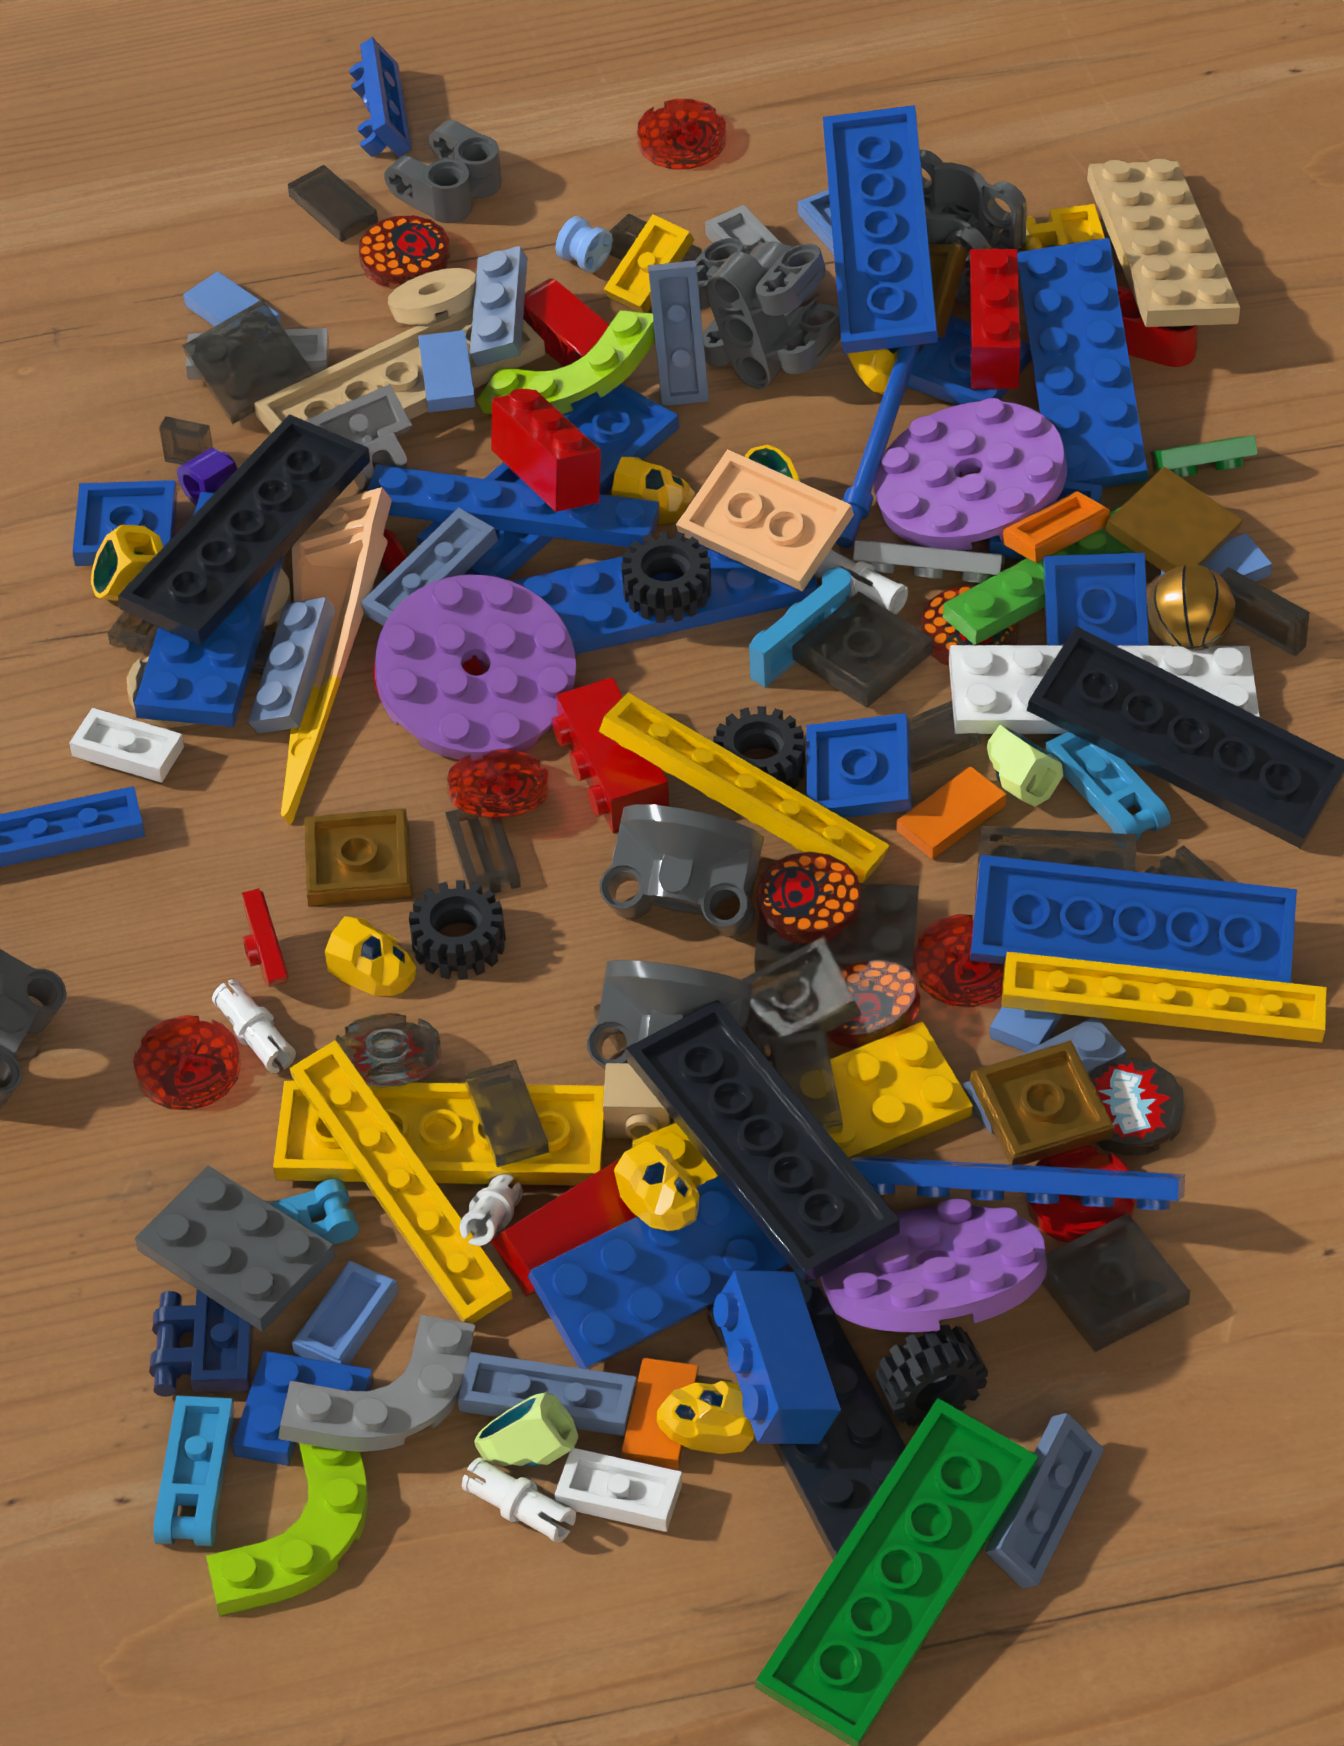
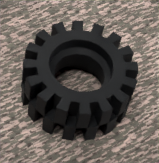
[621,531,712,623]
[713,706,805,789]
[409,880,506,979]
[876,1325,988,1426]

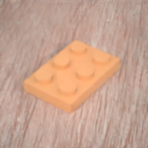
[676,449,854,591]

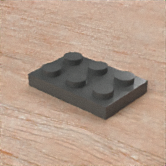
[135,1165,335,1332]

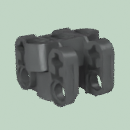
[920,149,1027,304]
[695,238,841,389]

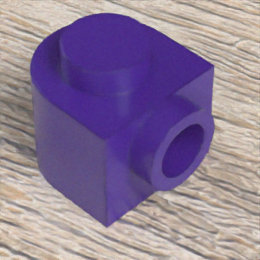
[177,448,238,506]

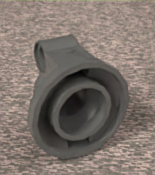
[600,804,764,937]
[0,949,67,1109]
[587,960,753,1069]

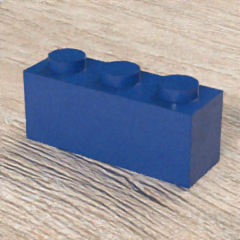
[713,1270,841,1444]

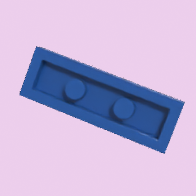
[349,37,412,158]

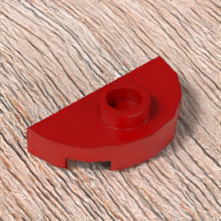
[242,888,288,987]

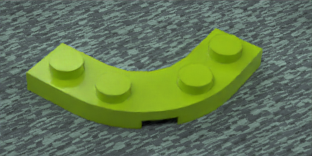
[477,310,655,414]
[206,1443,368,1616]

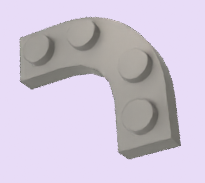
[278,1314,475,1452]

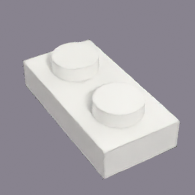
[69,708,184,783]
[555,1448,682,1532]

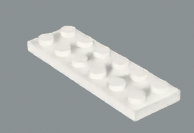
[949,645,1260,734]

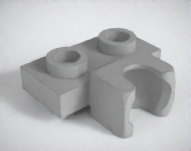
[306,384,412,491]

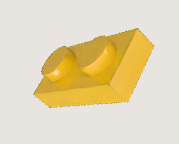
[604,214,694,313]

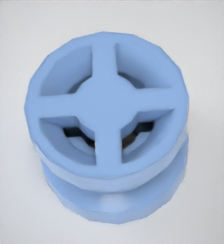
[555,216,613,273]

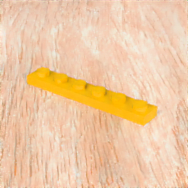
[599,692,890,886]
[1001,952,1326,1043]
[289,1040,513,1324]

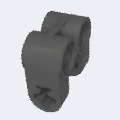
[384,120,502,223]

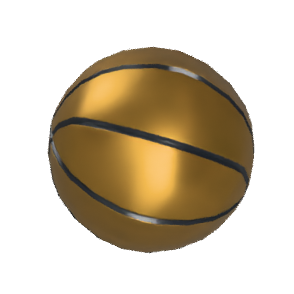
[1147,565,1235,650]

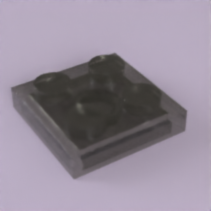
[183,299,312,425]
[792,591,933,708]
[741,937,862,1062]
[1042,1213,1190,1352]

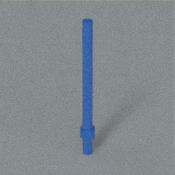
[835,344,921,548]

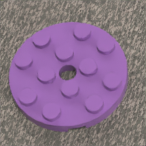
[874,398,1068,551]
[375,575,576,761]
[821,1199,1047,1332]

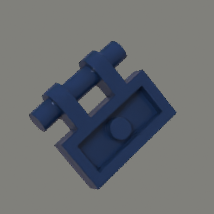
[149,1290,253,1397]

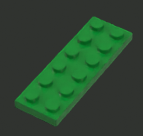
[755,1398,1038,1746]

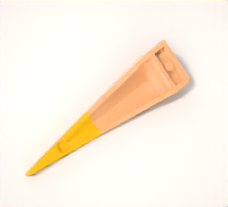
[281,487,392,826]

